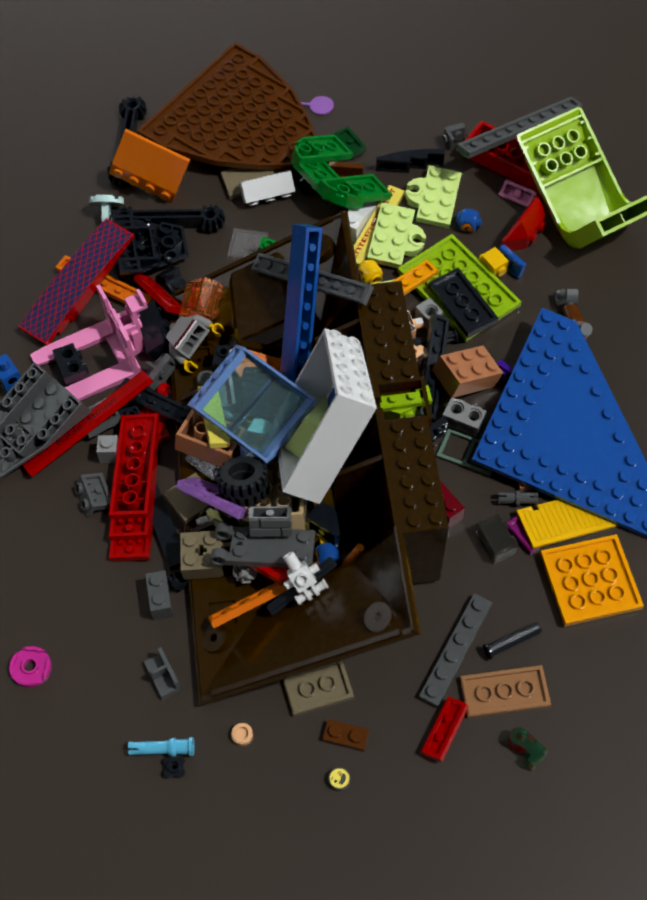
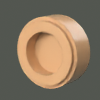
[231,723,253,746]

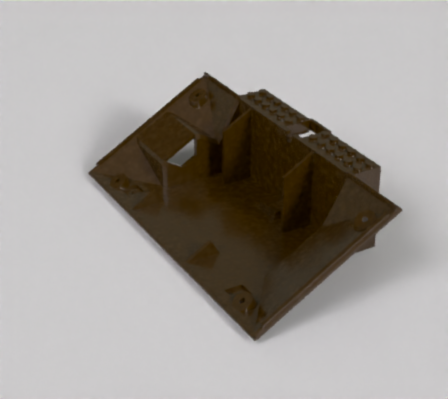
[167,211,449,706]

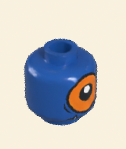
[456,208,482,233]
[315,542,343,569]

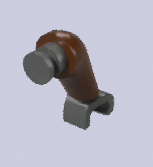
[554,289,593,339]

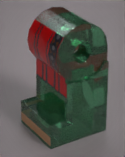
[508,727,548,771]

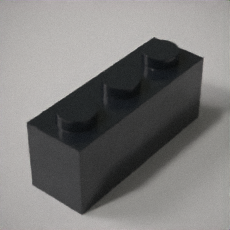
[139,300,170,359]

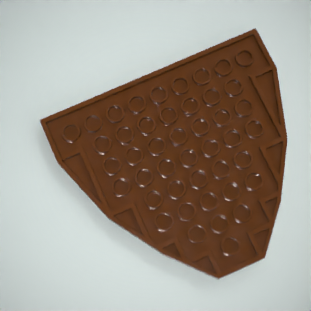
[137,42,316,170]

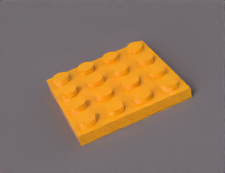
[540,534,644,627]

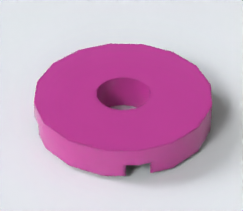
[9,646,52,688]

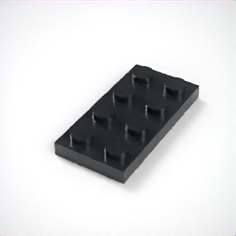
[428,268,499,338]

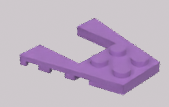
[176,477,249,519]

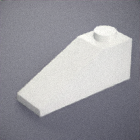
[348,202,378,242]

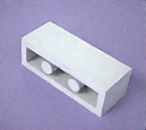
[239,171,295,206]

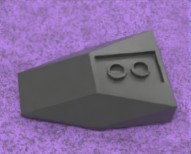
[0,362,92,479]

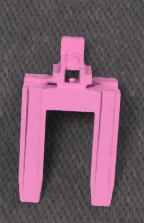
[30,284,148,401]

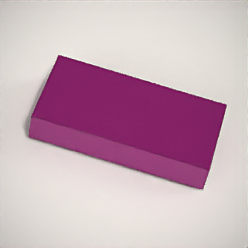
[505,516,541,555]

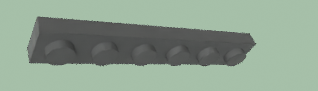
[419,593,493,708]

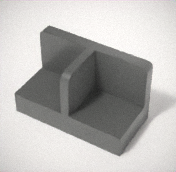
[145,353,179,391]
[144,647,181,700]

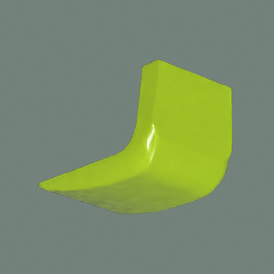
[517,107,647,249]

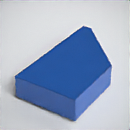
[499,244,527,279]

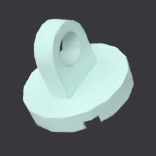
[89,195,124,222]

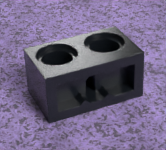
[52,343,89,387]

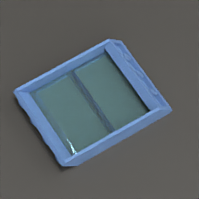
[187,345,317,463]

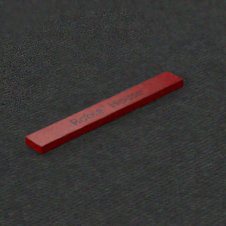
[22,370,153,477]

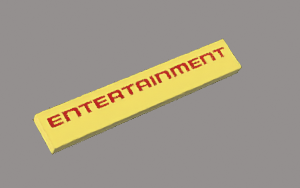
[354,185,405,267]

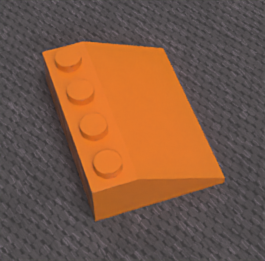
[109,129,190,203]

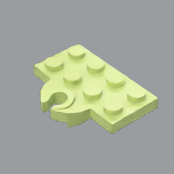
[405,165,462,229]
[367,202,426,268]

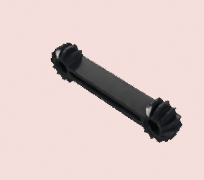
[107,95,147,187]
[109,203,226,233]

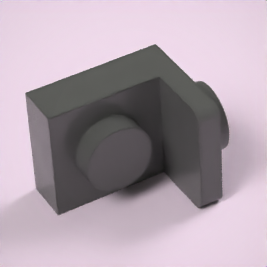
[442,122,466,150]

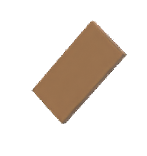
[460,665,551,719]

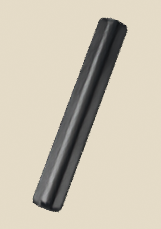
[267,557,337,616]

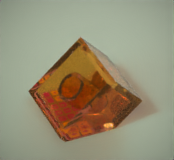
[179,277,224,320]

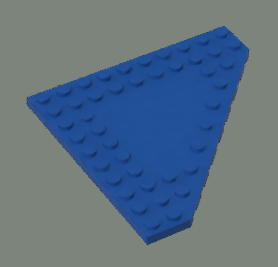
[471,308,647,538]

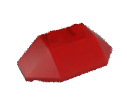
[501,195,546,251]

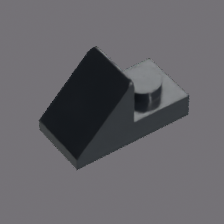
[157,266,187,294]

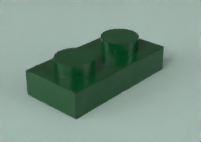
[334,126,366,159]

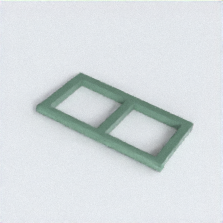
[436,429,493,477]

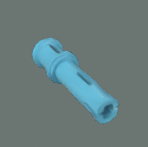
[128,737,195,757]

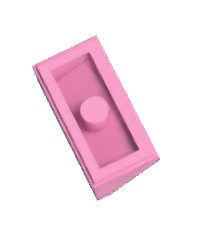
[499,180,538,207]

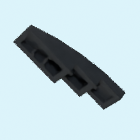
[376,149,445,173]

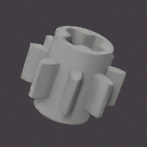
[233,566,258,584]

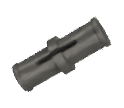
[498,490,538,506]

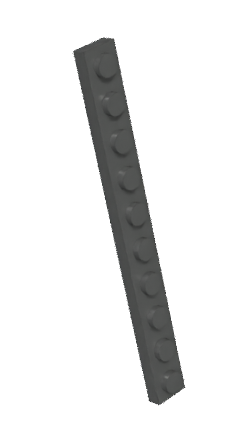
[456,97,583,159]

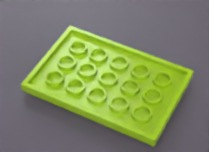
[397,234,522,342]

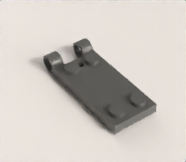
[210,522,316,568]

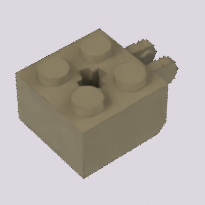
[180,531,231,580]

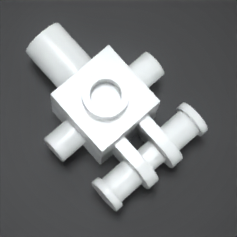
[283,551,329,605]

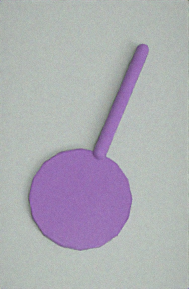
[301,96,334,115]

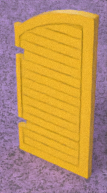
[516,500,618,549]

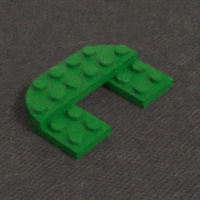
[291,134,392,210]

